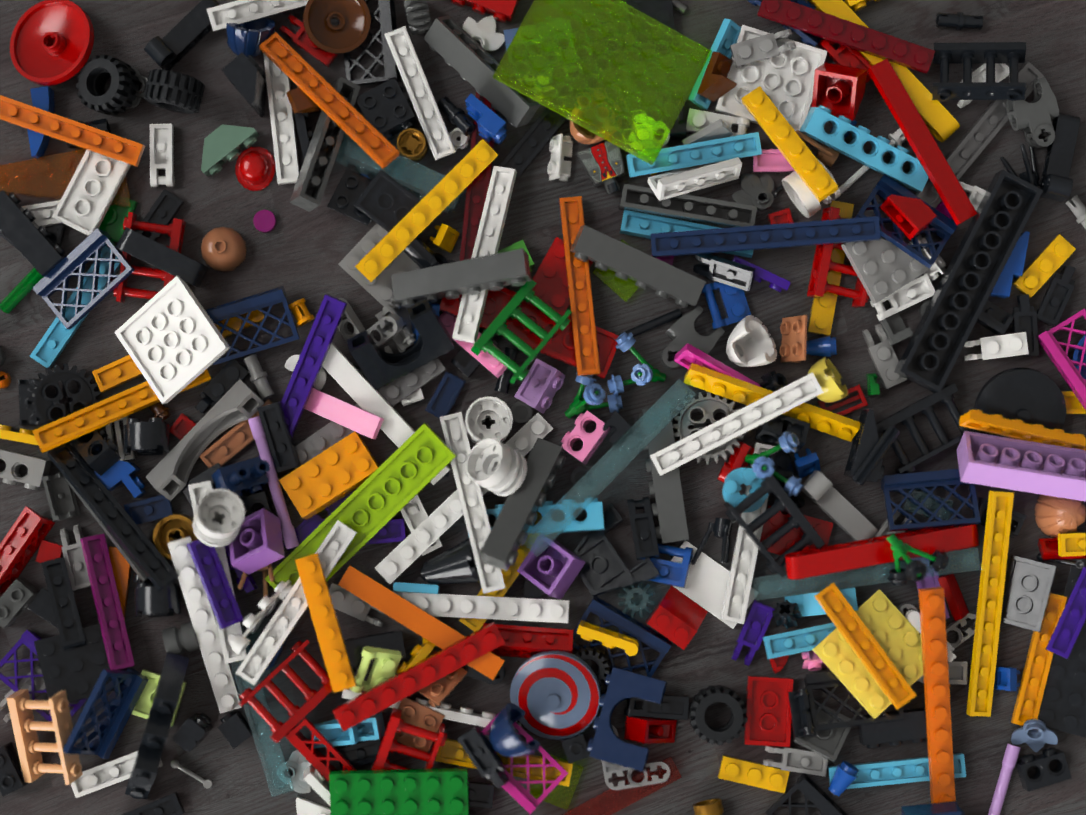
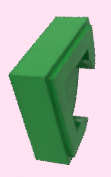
[867,373,880,396]

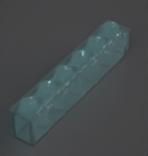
[335,133,466,213]

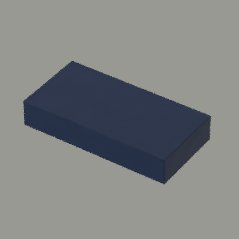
[425,371,466,418]

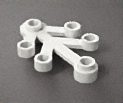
[230,580,293,655]

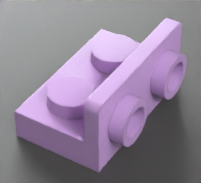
[514,358,565,414]

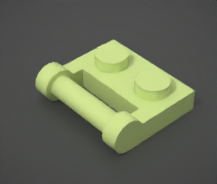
[350,646,402,693]

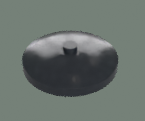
[974,367,1066,439]

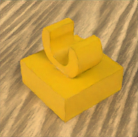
[429,223,460,253]

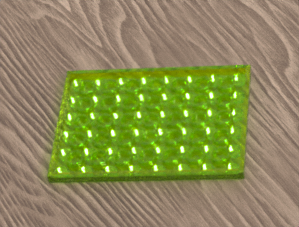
[492,0,711,165]

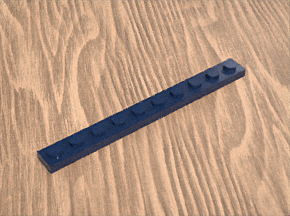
[651,216,881,257]

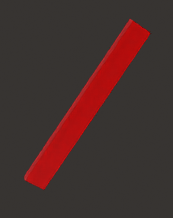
[867,59,977,225]

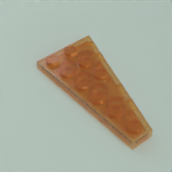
[0,149,131,208]

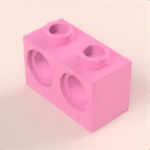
[561,411,611,465]

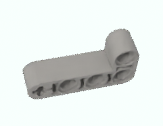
[802,471,878,541]

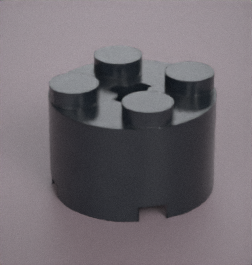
[124,418,170,456]
[134,582,181,617]

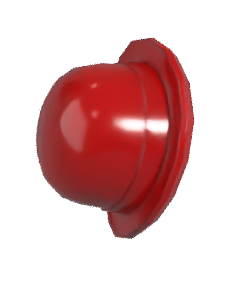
[235,147,276,191]

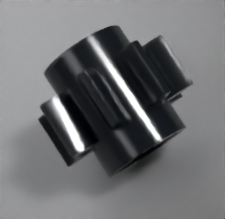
[760,370,787,392]
[772,600,802,630]

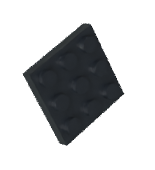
[34,624,114,703]

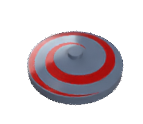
[510,651,601,740]

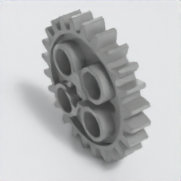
[673,392,744,465]

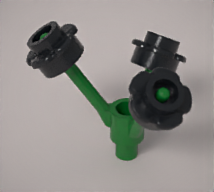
[886,533,949,586]

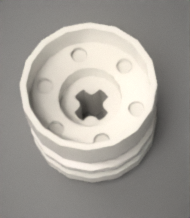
[782,159,841,218]
[464,396,513,444]
[466,438,527,496]
[192,488,245,547]

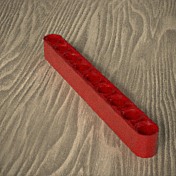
[785,524,980,579]

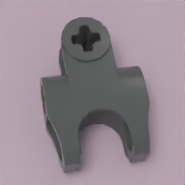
[1006,77,1059,148]
[660,305,725,369]

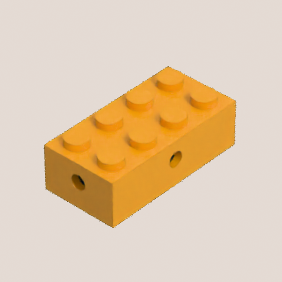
[279,431,380,520]

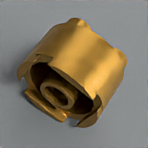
[153,514,198,560]

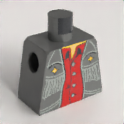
[577,137,625,195]

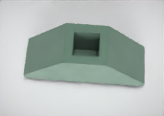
[201,124,259,177]

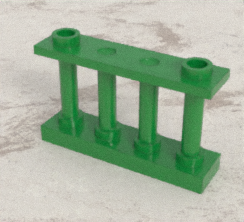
[471,279,572,384]

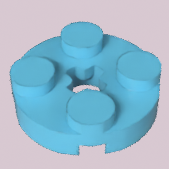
[722,467,768,513]

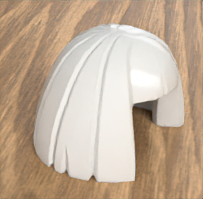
[726,315,777,367]

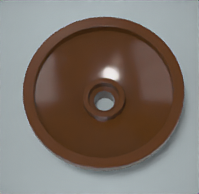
[303,0,371,54]

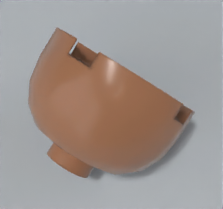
[201,227,247,272]

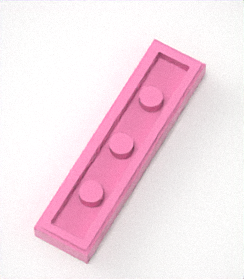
[304,388,384,440]

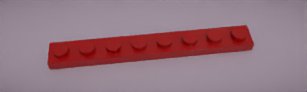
[333,622,505,731]

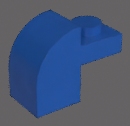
[94,460,147,498]

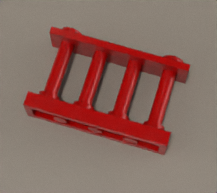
[807,207,869,307]
[113,212,186,303]
[238,640,333,743]
[371,708,448,770]

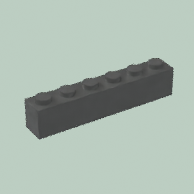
[424,15,541,127]
[289,77,360,212]
[619,184,758,228]
[570,225,706,309]
[391,248,532,308]
[638,405,689,543]
[480,438,566,571]

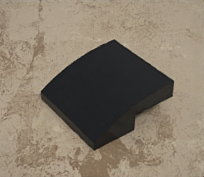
[336,739,382,771]

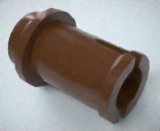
[149,402,171,421]

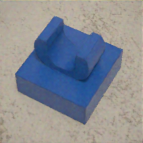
[794,448,820,478]
[994,666,1020,691]

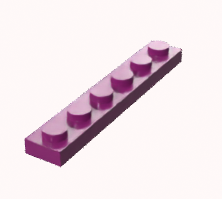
[80,533,135,670]

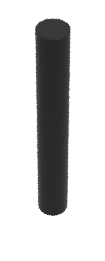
[617,308,682,337]

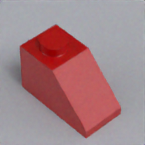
[880,194,937,240]
[624,716,677,743]

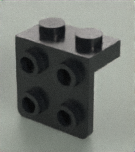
[356,79,418,141]

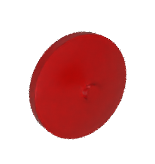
[10,0,94,86]

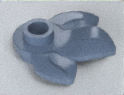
[1011,719,1058,752]

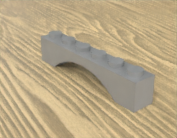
[146,379,265,501]

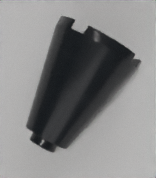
[421,539,480,584]

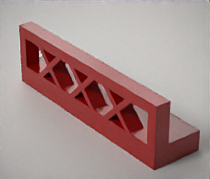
[0,506,55,596]
[483,623,573,658]
[285,717,357,782]

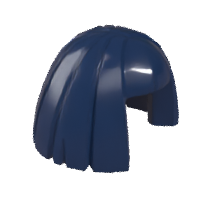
[226,17,275,58]
[489,703,540,757]

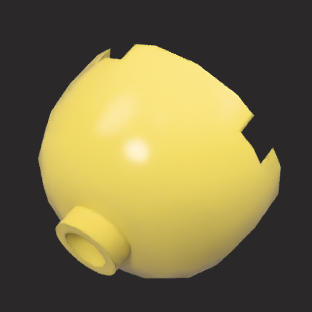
[808,357,848,403]

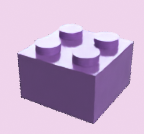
[229,508,285,575]
[517,534,586,600]

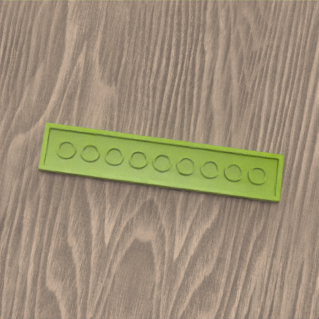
[265,423,457,589]

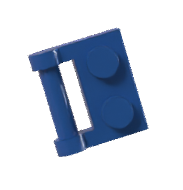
[702,282,751,330]
[644,543,693,588]

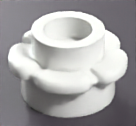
[449,128,470,149]

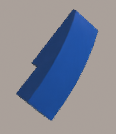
[27,86,55,160]
[990,231,1030,299]

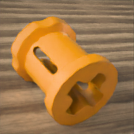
[289,298,315,327]

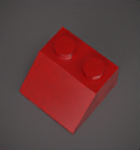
[812,63,867,120]
[646,586,708,650]

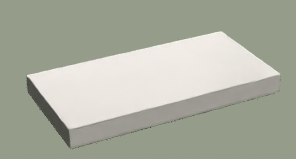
[52,150,131,236]
[670,540,759,629]

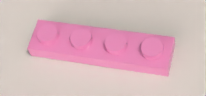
[439,312,507,378]

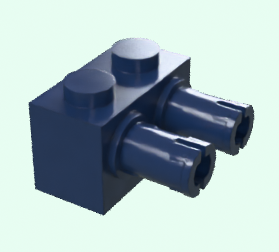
[211,457,270,498]

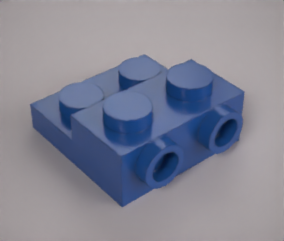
[465,94,507,145]

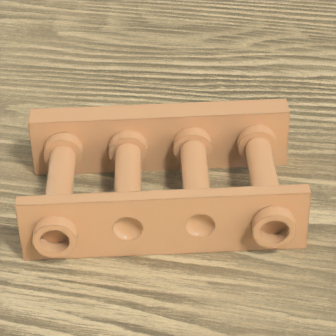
[7,689,83,785]

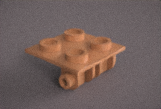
[780,315,807,363]
[418,650,468,708]
[394,697,445,752]

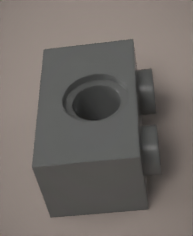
[0,578,39,628]

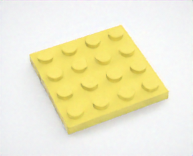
[812,589,923,719]

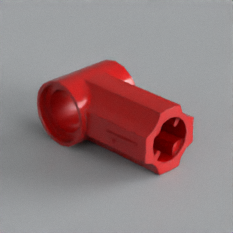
[717,441,755,483]

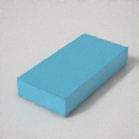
[393,582,440,594]

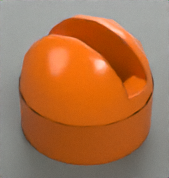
[0,371,11,389]

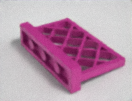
[1038,308,1086,410]
[482,713,568,814]

